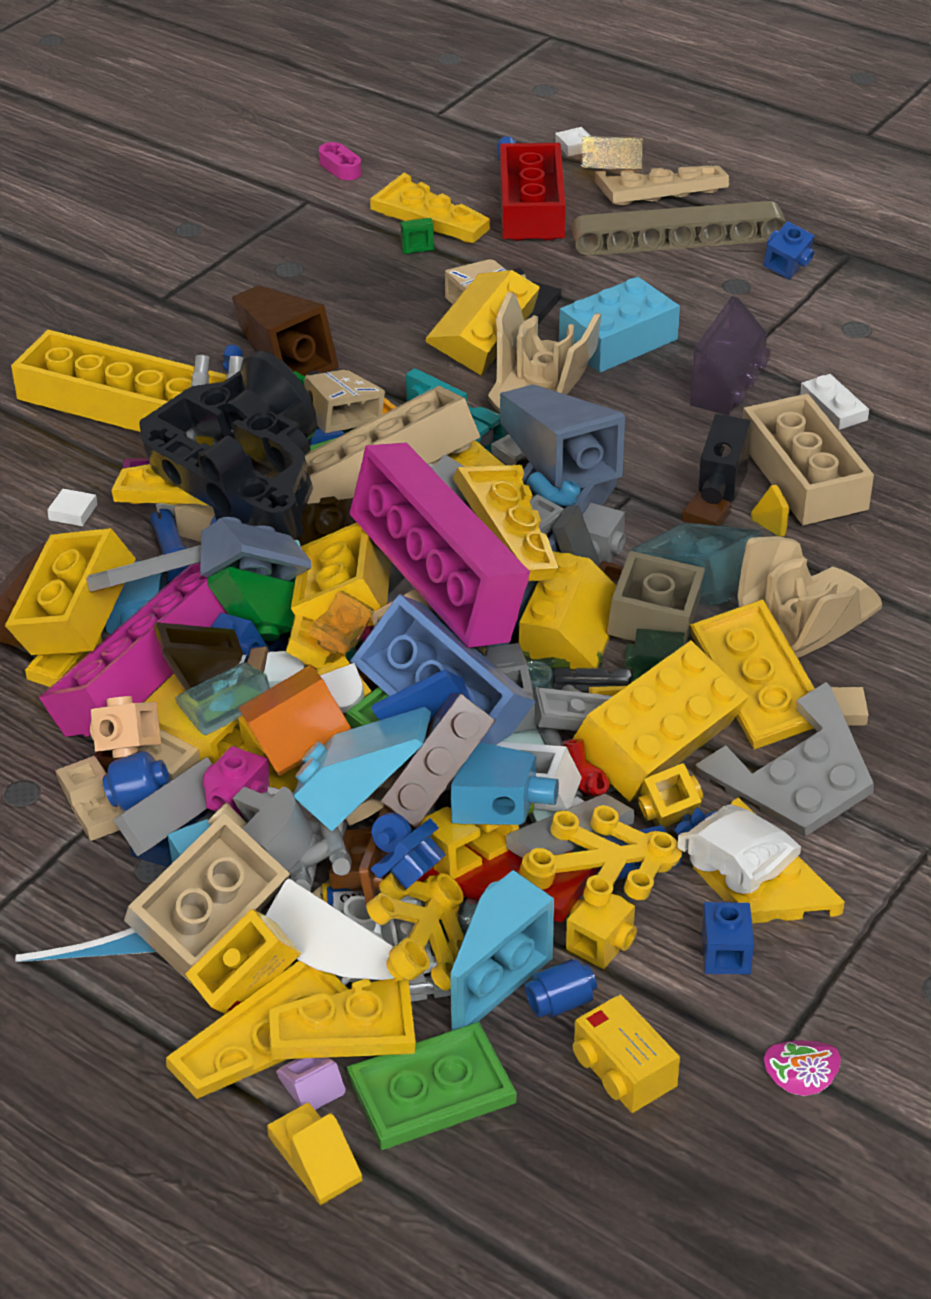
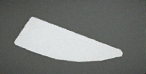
[266,879,394,980]

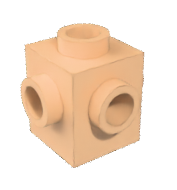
[90,696,161,758]

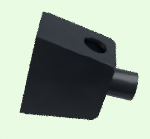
[699,414,751,504]

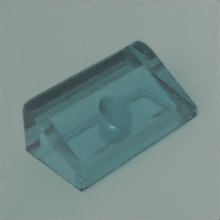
[175,662,270,735]

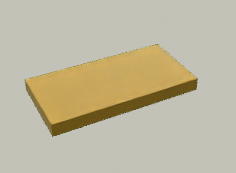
[690,599,815,750]

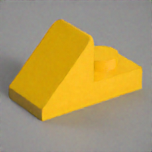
[267,1102,362,1205]

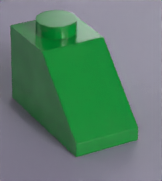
[207,567,295,641]

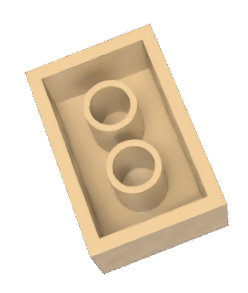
[124,812,290,983]

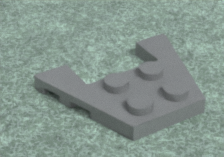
[695,682,874,837]

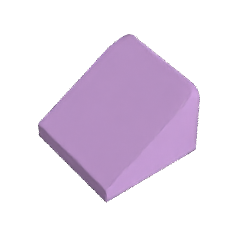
[276,1057,345,1110]

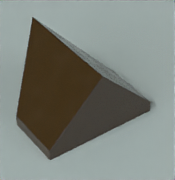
[154,622,243,714]

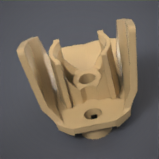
[488,292,601,413]
[737,536,882,658]

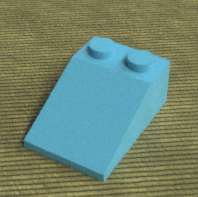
[293,707,431,831]
[450,870,554,1031]

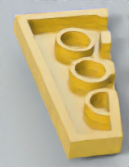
[370,173,490,243]
[453,465,558,581]
[166,960,349,1099]

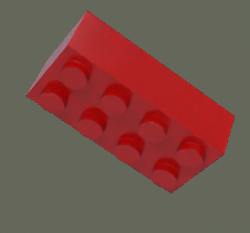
[500,143,566,241]

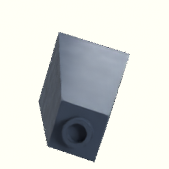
[500,384,625,488]

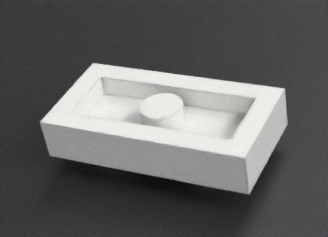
[800,374,869,430]

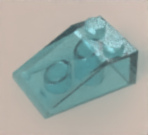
[630,523,762,604]

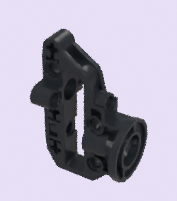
[139,350,317,540]

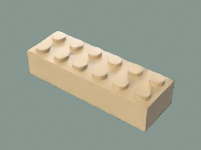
[265,386,480,504]

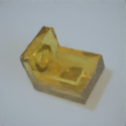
[308,590,374,655]

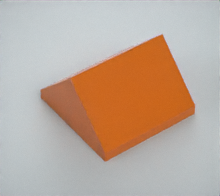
[238,664,351,776]

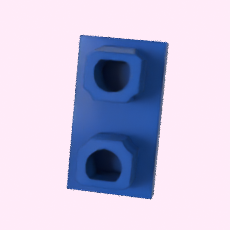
[371,813,446,889]

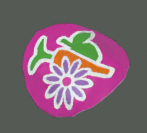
[763,1040,841,1096]

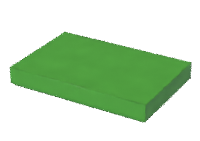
[347,1022,517,1151]

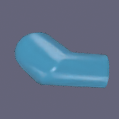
[527,472,581,507]

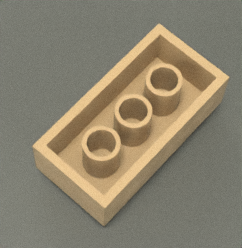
[742,393,874,526]

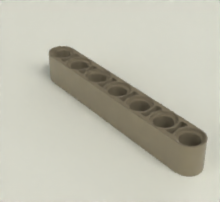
[571,201,787,256]

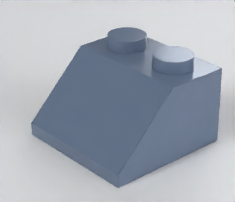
[200,517,311,581]

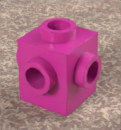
[202,746,270,820]

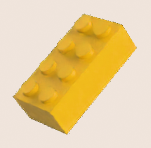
[573,640,750,802]

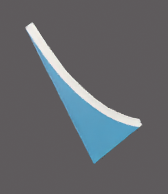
[15,928,156,962]

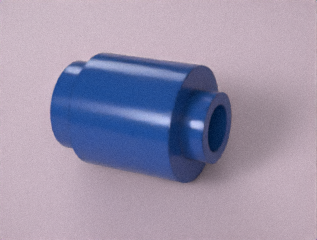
[524,958,597,1018]

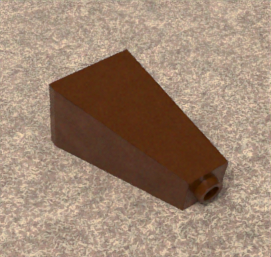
[232,285,339,377]

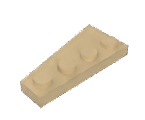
[595,165,729,205]

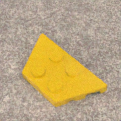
[693,797,845,924]

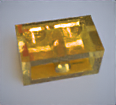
[582,136,643,169]

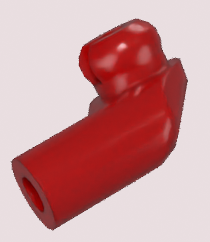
[562,739,610,796]

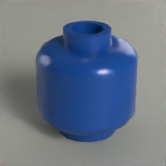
[103,751,170,811]

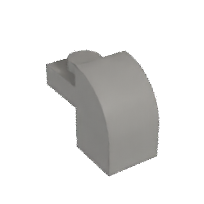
[233,786,313,871]

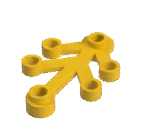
[519,805,682,906]
[366,873,464,991]

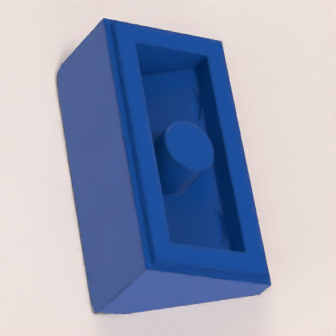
[371,669,471,724]

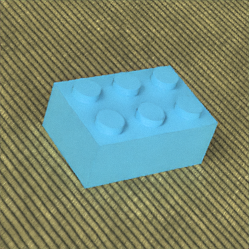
[559,277,680,373]

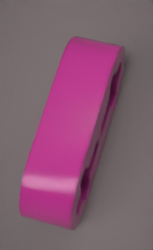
[319,142,362,180]

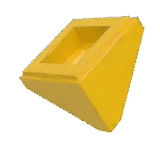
[751,485,789,537]

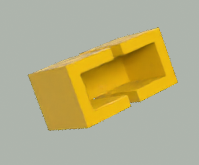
[416,806,519,879]

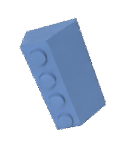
[350,594,536,745]

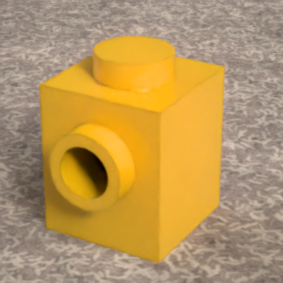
[638,763,703,828]
[566,889,637,970]

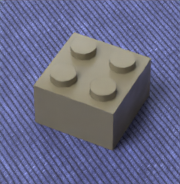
[607,551,705,651]

